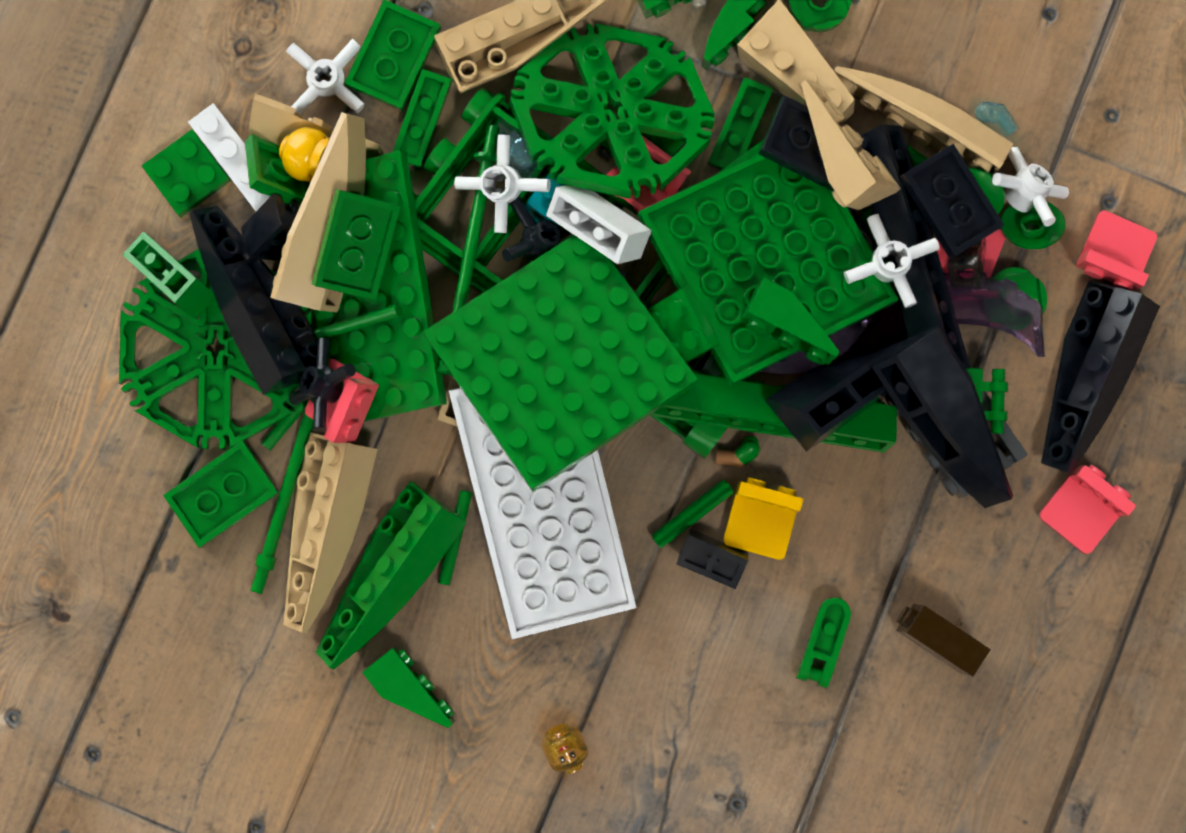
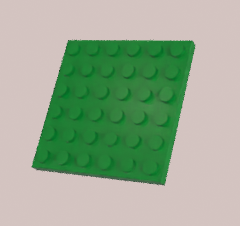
[637,155,899,386]
[423,235,698,493]

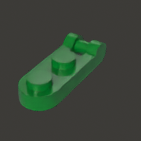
[796,597,851,689]

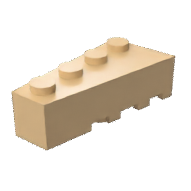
[737,0,855,124]

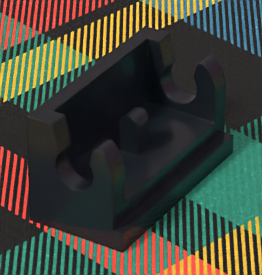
[241,194,300,260]
[676,529,749,589]

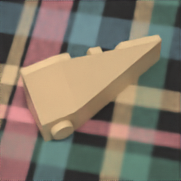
[801,80,901,210]
[247,93,383,157]

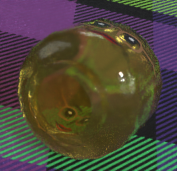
[541,723,589,774]

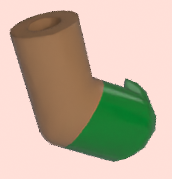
[715,436,760,468]

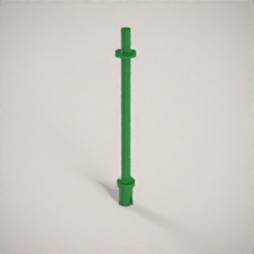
[437,125,500,376]

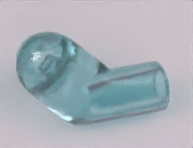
[975,102,1020,137]

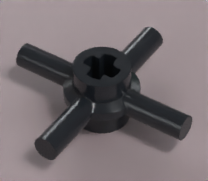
[502,197,572,262]
[289,338,356,432]

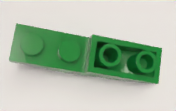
[702,0,767,70]

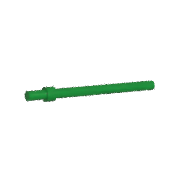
[250,411,313,594]

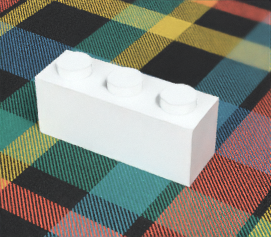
[546,185,652,264]

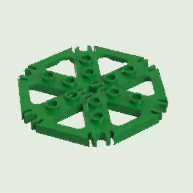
[510,23,715,199]
[119,249,313,450]

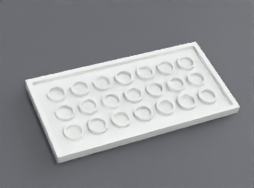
[449,387,637,639]

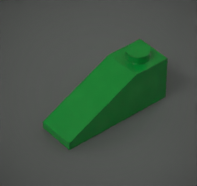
[122,231,215,319]

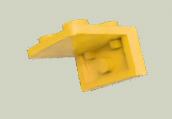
[723,478,804,560]

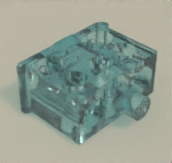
[496,130,538,178]

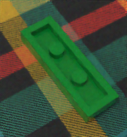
[392,69,452,169]
[707,77,773,170]

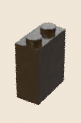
[896,604,991,677]

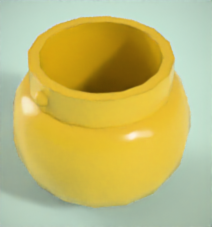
[279,127,330,182]

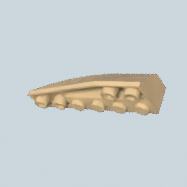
[434,0,608,93]
[834,66,1013,175]
[270,112,366,312]
[283,432,378,633]

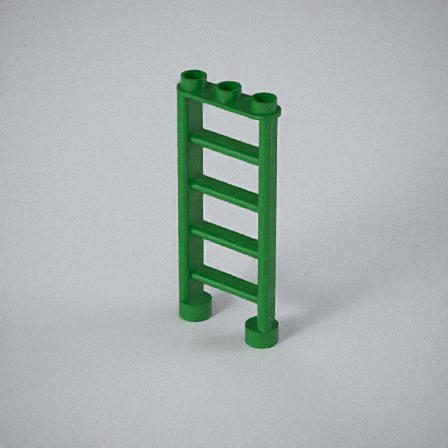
[413,88,727,459]

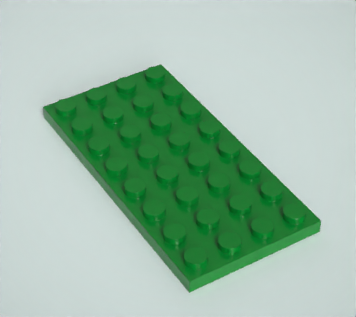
[308,150,447,422]

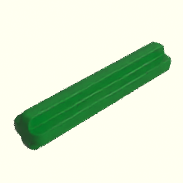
[652,480,734,548]

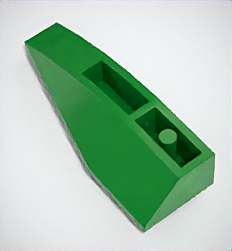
[315,481,467,670]

